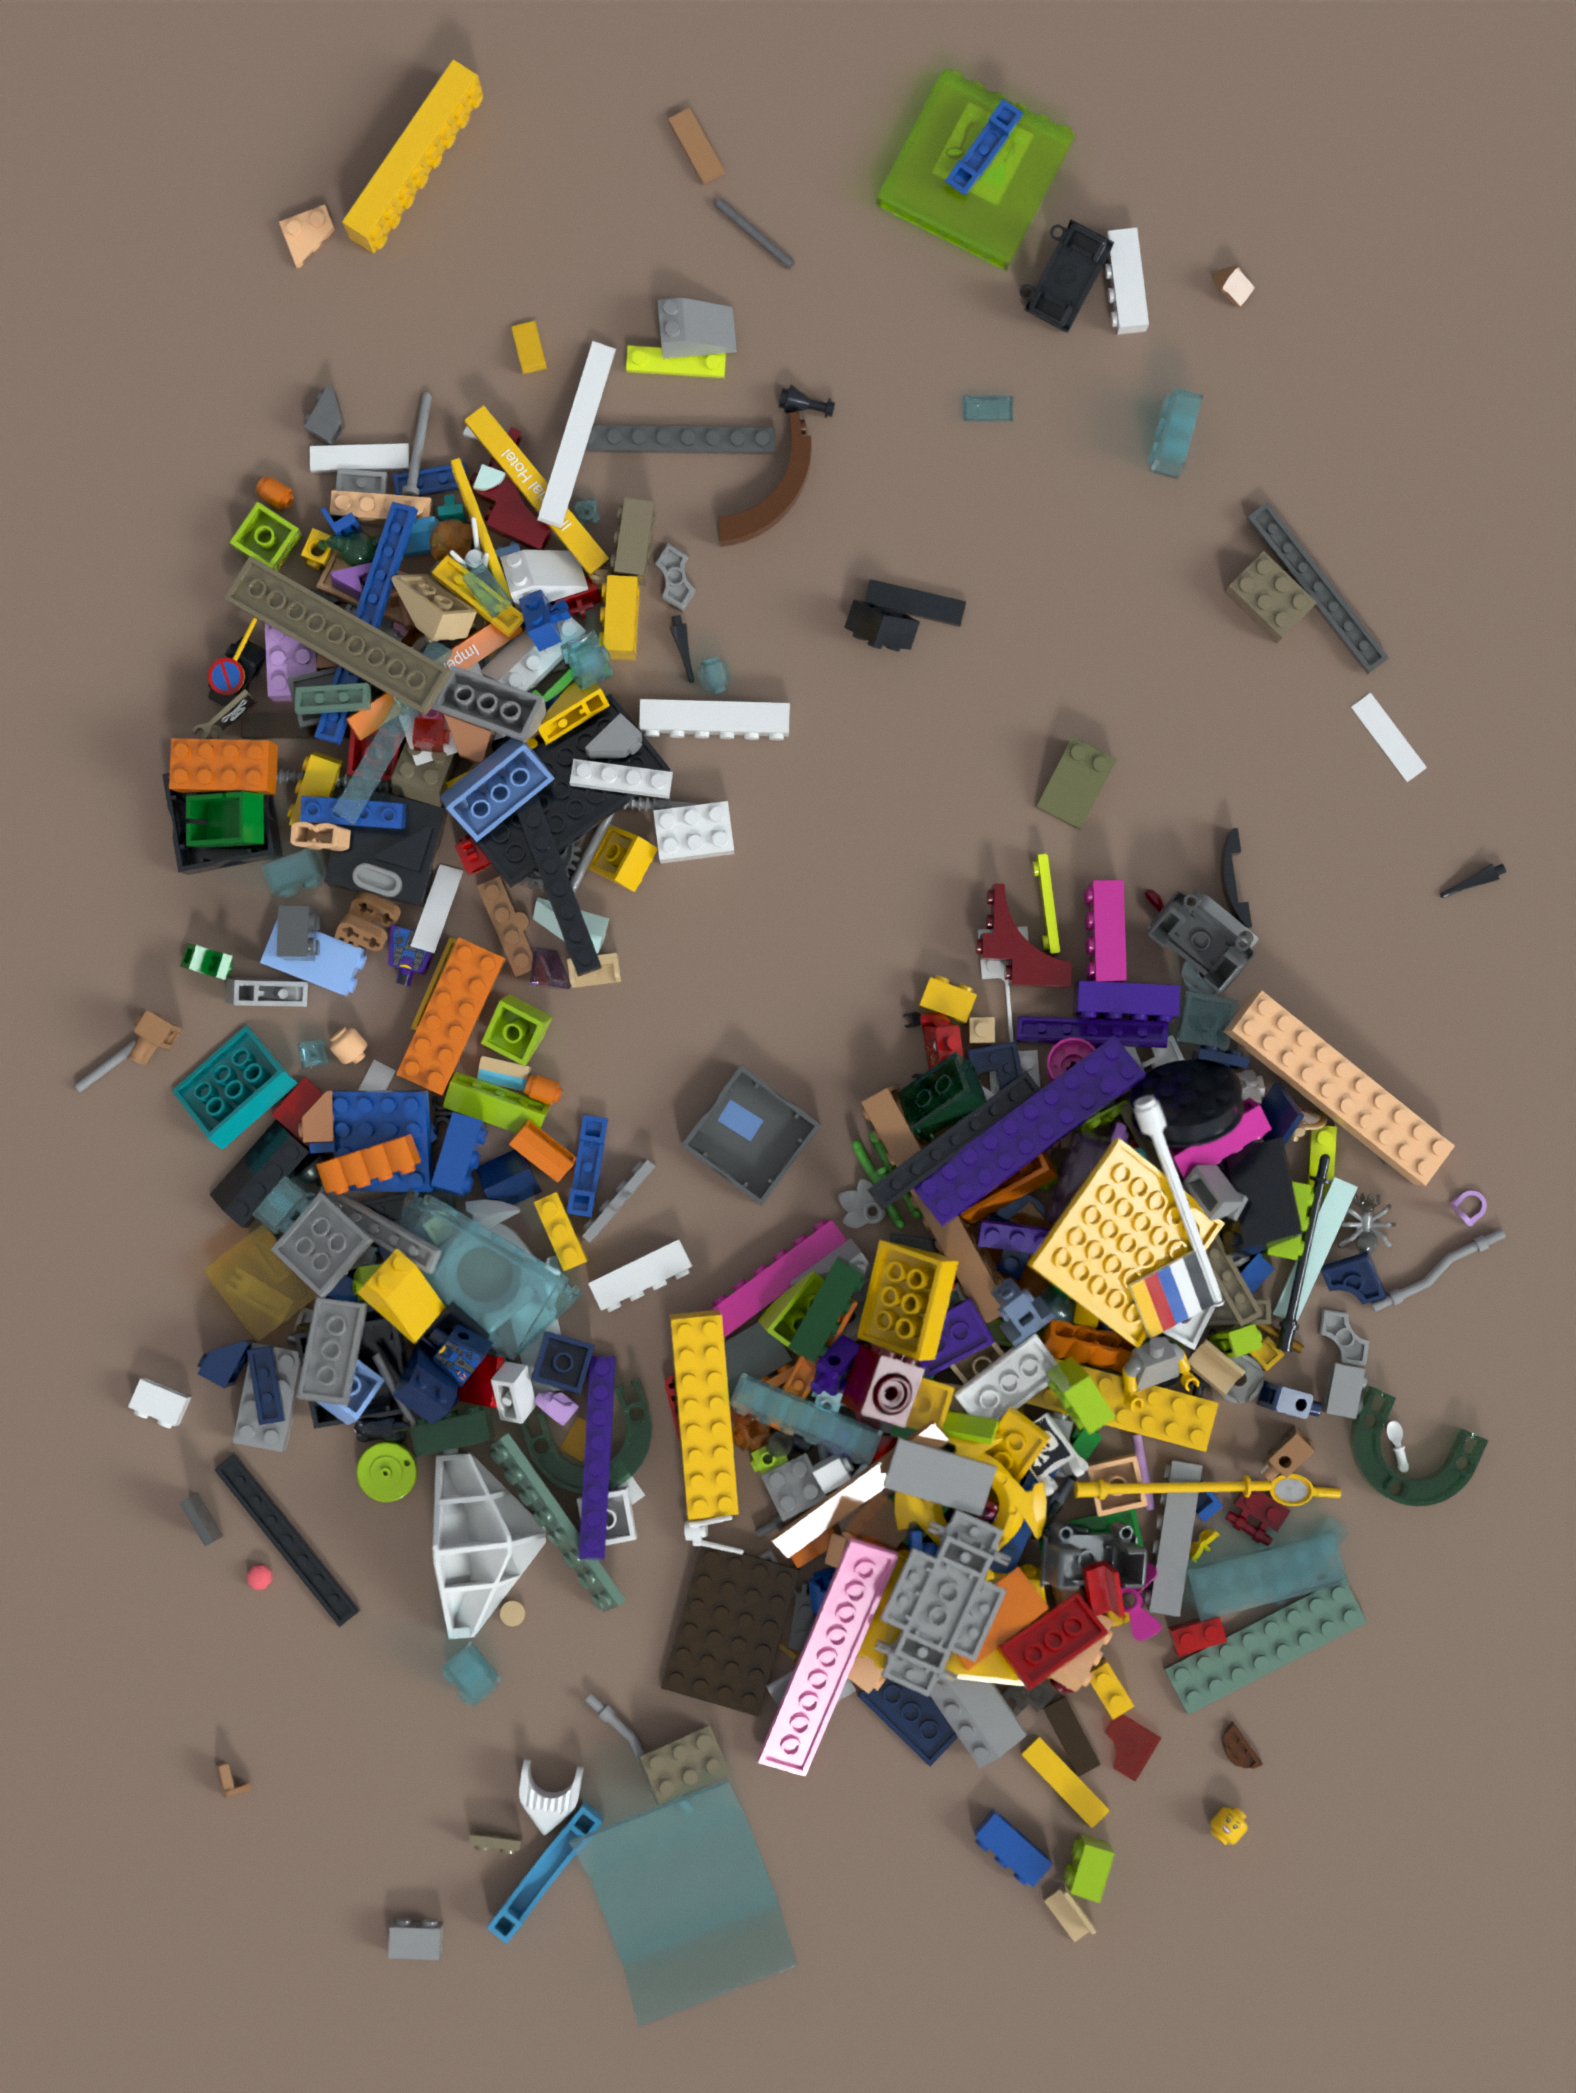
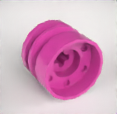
[1047,1038,1095,1083]

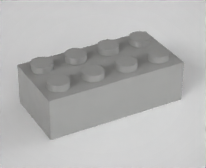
[232,1342,302,1452]

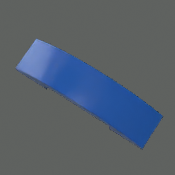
[945,99,1023,196]
[567,1115,608,1218]

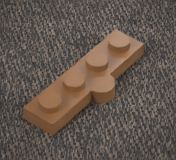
[477,876,539,978]

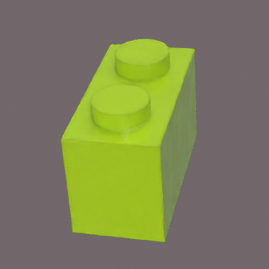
[1208,1324,1263,1358]

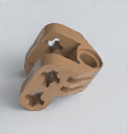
[335,891,401,951]

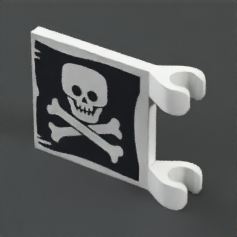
[1029,1413,1089,1496]

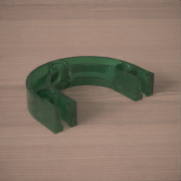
[519,1378,653,1493]
[1350,1386,1489,1506]

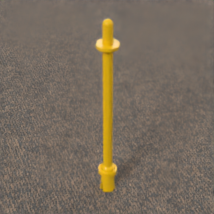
[1074,1475,1272,1500]

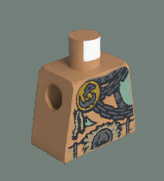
[1260,1424,1315,1482]

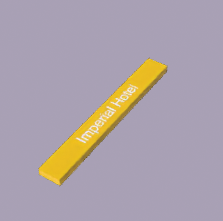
[464,405,609,576]

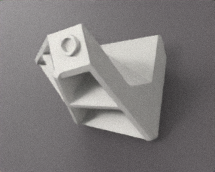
[433,1448,546,1639]

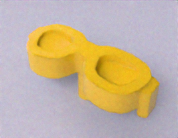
[1189,1529,1220,1563]

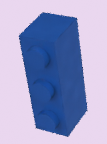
[974,1808,1053,1887]

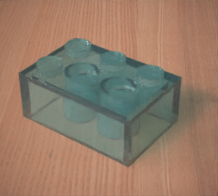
[1147,388,1203,479]

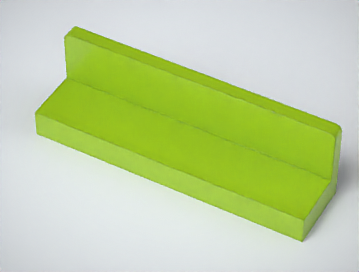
[443,1071,550,1133]

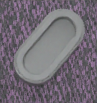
[353,863,403,897]

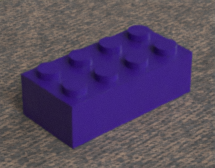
[1073,981,1180,1023]

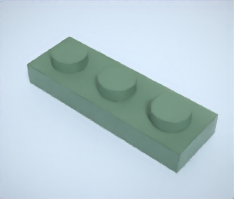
[295,683,371,715]

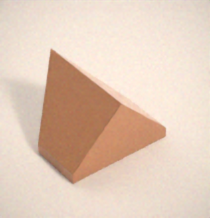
[444,714,497,764]

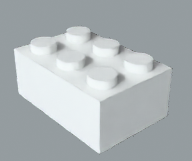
[653,801,735,863]

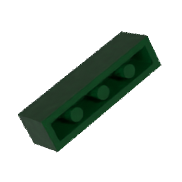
[788,1256,866,1363]

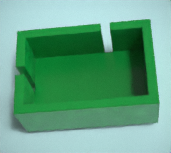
[186,791,264,848]

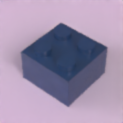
[531,1331,595,1394]

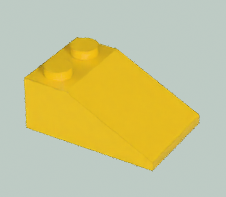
[357,1249,446,1343]

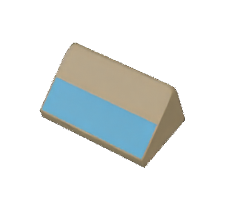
[477,1056,531,1091]

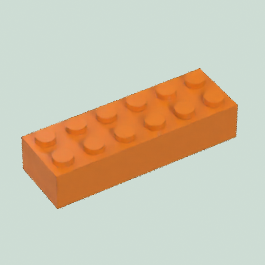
[396,937,506,1095]

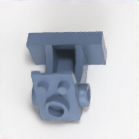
[990,1278,1056,1348]

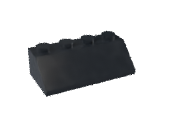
[210,1120,312,1228]

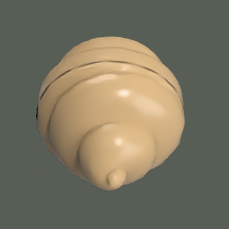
[588,567,612,593]

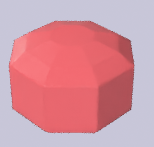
[247,1564,273,1590]

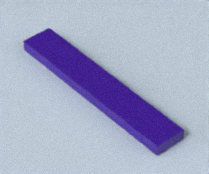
[1016,1016,1169,1048]

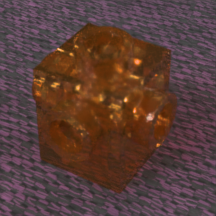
[731,1413,771,1451]

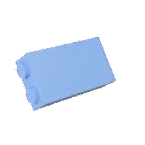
[260,918,367,997]

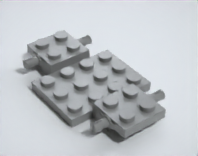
[874,1509,1011,1697]

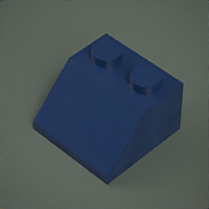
[198,1339,257,1388]

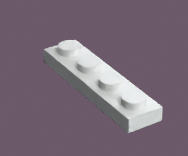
[570,759,673,799]

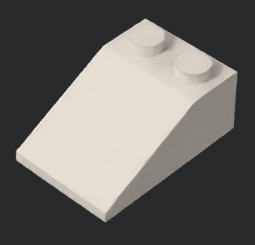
[500,550,589,611]

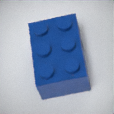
[431,1112,488,1198]

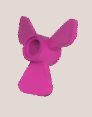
[1121,1562,1161,1641]

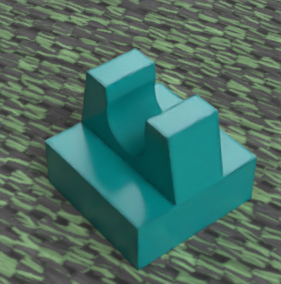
[438,494,466,526]

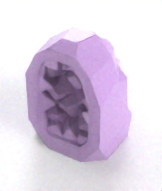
[535,1390,580,1426]

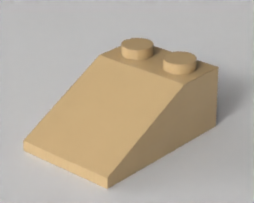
[391,574,477,642]

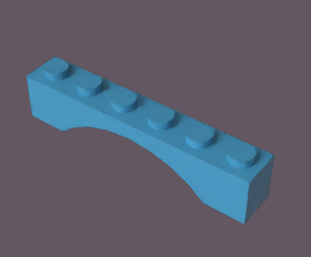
[487,1800,604,1944]

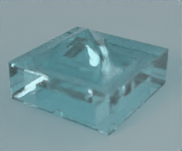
[297,1039,328,1068]

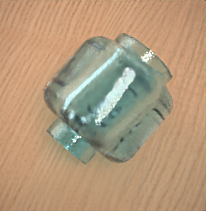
[697,656,732,695]

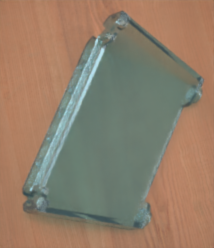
[390,1189,583,1364]

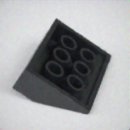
[1217,1137,1303,1258]

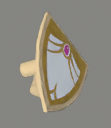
[1289,1105,1327,1142]

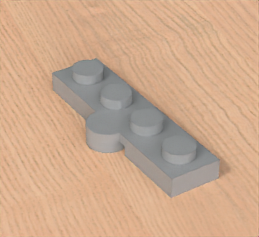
[582,1160,656,1243]

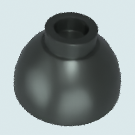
[296,1153,327,1187]

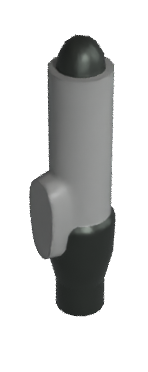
[1046,1476,1077,1520]

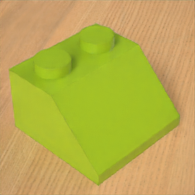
[481,994,553,1066]

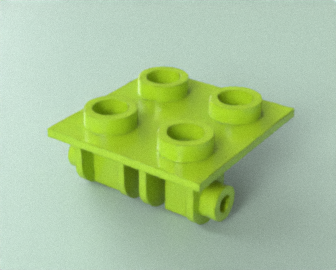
[1070,1099,1128,1139]

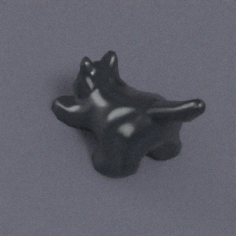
[353,1414,411,1443]

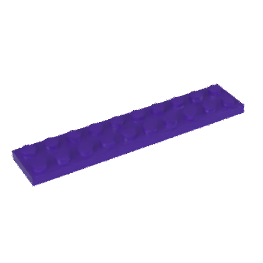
[912,1035,1146,1227]

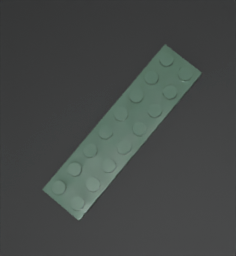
[488,1433,626,1612]
[1164,1576,1367,1715]

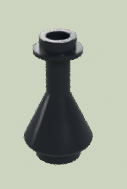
[779,385,835,418]

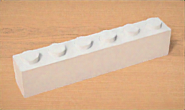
[639,699,790,741]

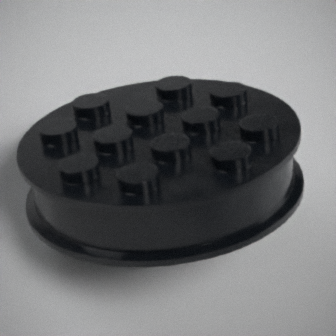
[1129,1060,1244,1147]

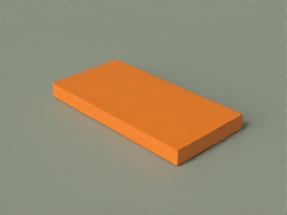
[955,1566,1049,1670]

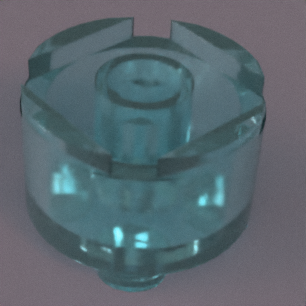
[561,630,614,690]

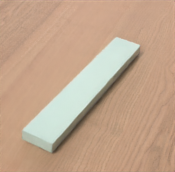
[1272,1176,1358,1321]

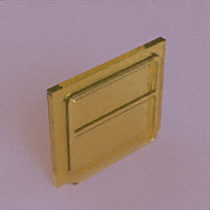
[203,1224,319,1342]

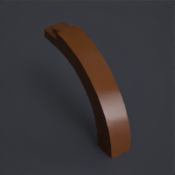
[718,412,811,547]

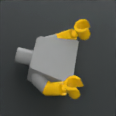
[1122,1337,1199,1411]

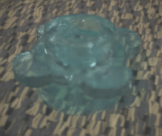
[574,499,600,526]

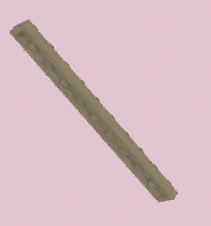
[1120,1098,1263,1327]

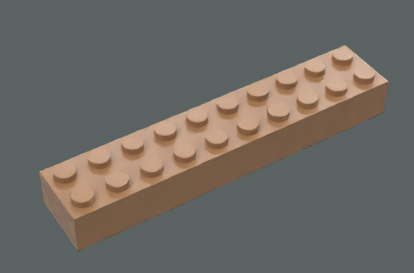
[861,1084,1004,1324]

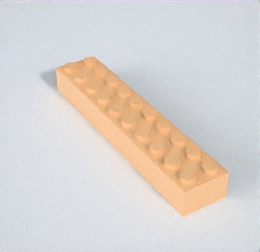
[1223,990,1455,1186]

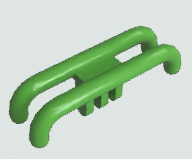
[851,1130,923,1229]

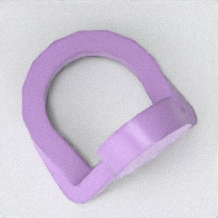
[1450,1190,1487,1226]

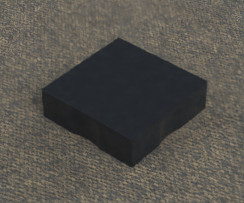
[162,773,283,875]
[324,785,448,908]
[294,1311,414,1429]

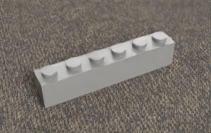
[1144,1459,1203,1617]

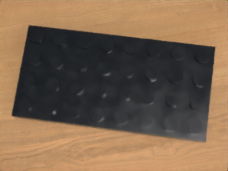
[461,694,671,888]

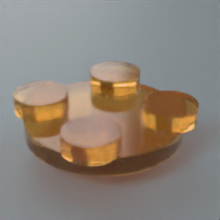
[430,519,473,561]

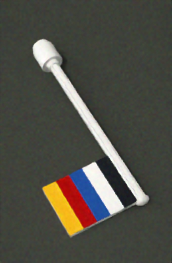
[1129,1096,1225,1339]

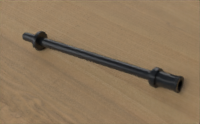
[1276,1154,1332,1352]

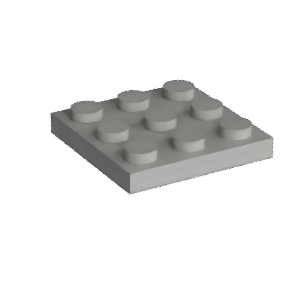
[271,1192,374,1298]

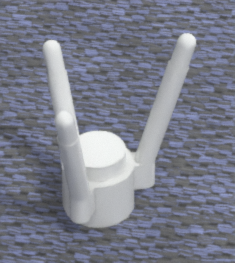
[449,517,489,574]
[684,1515,743,1554]

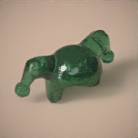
[317,532,381,567]

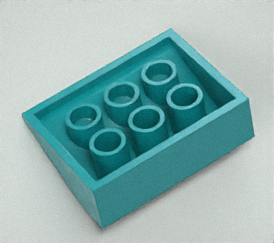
[172,1024,298,1150]

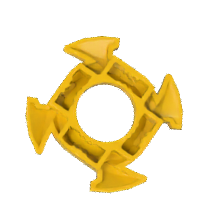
[894,1434,1047,1580]

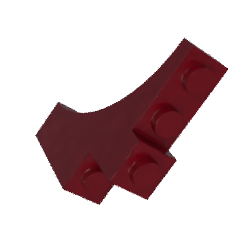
[469,427,552,550]
[975,883,1072,989]

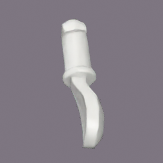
[1386,1420,1409,1473]

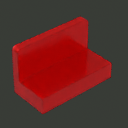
[1082,1560,1125,1618]

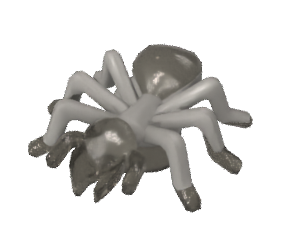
[1338,1193,1396,1254]

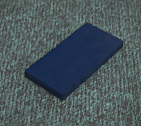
[857,1677,958,1766]

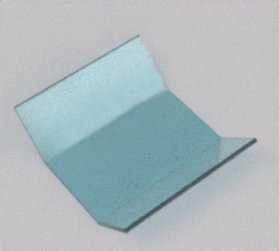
[569,1779,798,2027]

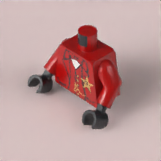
[903,1012,964,1089]

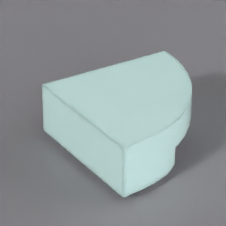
[473,464,506,491]

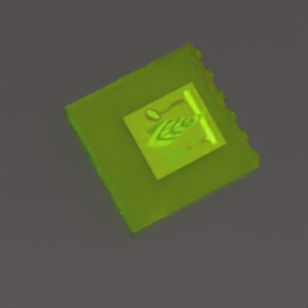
[876,68,1076,271]

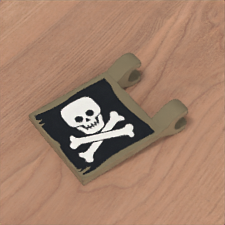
[192,689,257,739]

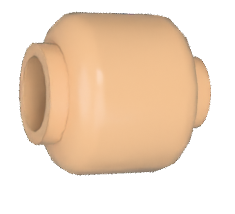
[330,1027,367,1065]

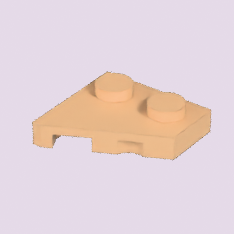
[279,205,335,268]

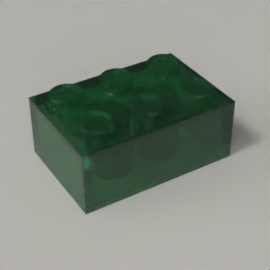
[897,1051,987,1142]
[410,1405,496,1457]

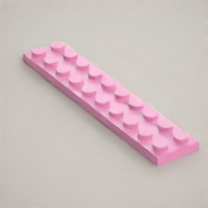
[758,1537,899,1777]

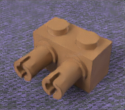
[127,1010,183,1065]

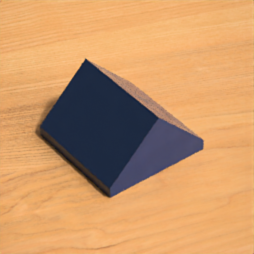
[476,1149,542,1205]

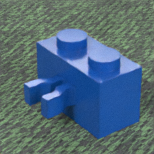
[519,589,571,652]

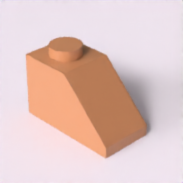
[298,1091,335,1143]

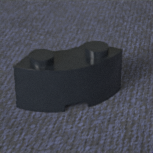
[208,637,266,707]

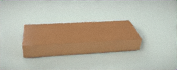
[668,107,725,185]

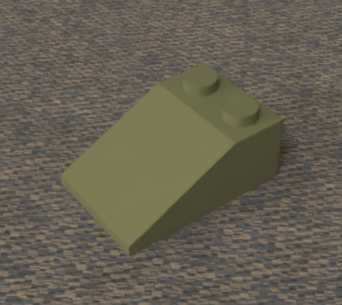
[1036,737,1117,829]

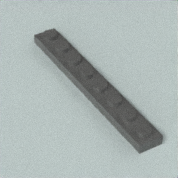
[585,425,775,454]
[1246,502,1389,674]

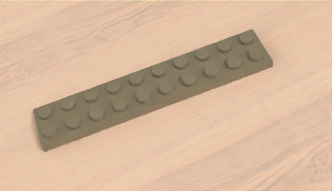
[224,556,452,716]

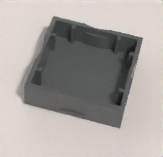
[681,1065,821,1206]

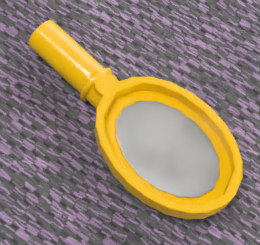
[1269,1474,1341,1506]

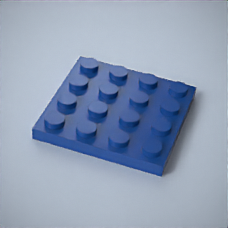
[332,1090,434,1192]

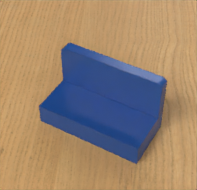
[320,507,364,545]
[1239,1252,1275,1294]

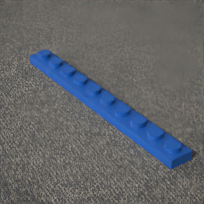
[314,502,418,745]

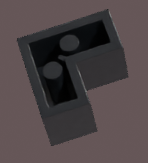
[844,599,920,652]

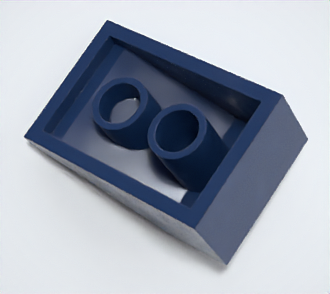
[392,1339,458,1424]

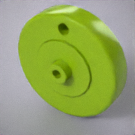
[356,1441,418,1502]

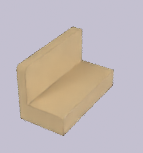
[1188,1340,1246,1396]
[1044,1884,1097,1942]

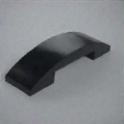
[1221,828,1252,929]

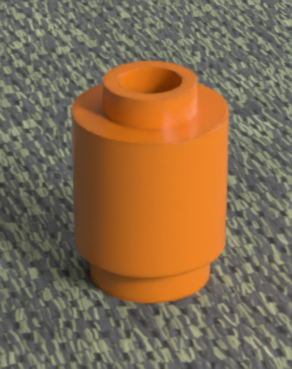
[255,476,294,511]
[524,1075,563,1106]

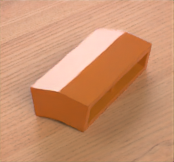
[509,1119,577,1183]

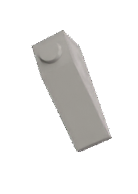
[225,977,308,1007]

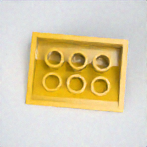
[857,1240,959,1361]

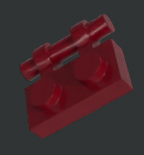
[1225,1491,1290,1547]

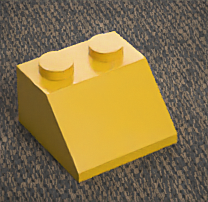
[587,824,658,892]

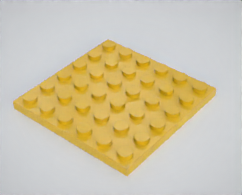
[1028,1138,1225,1349]

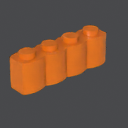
[316,1134,421,1195]
[1039,1320,1145,1373]

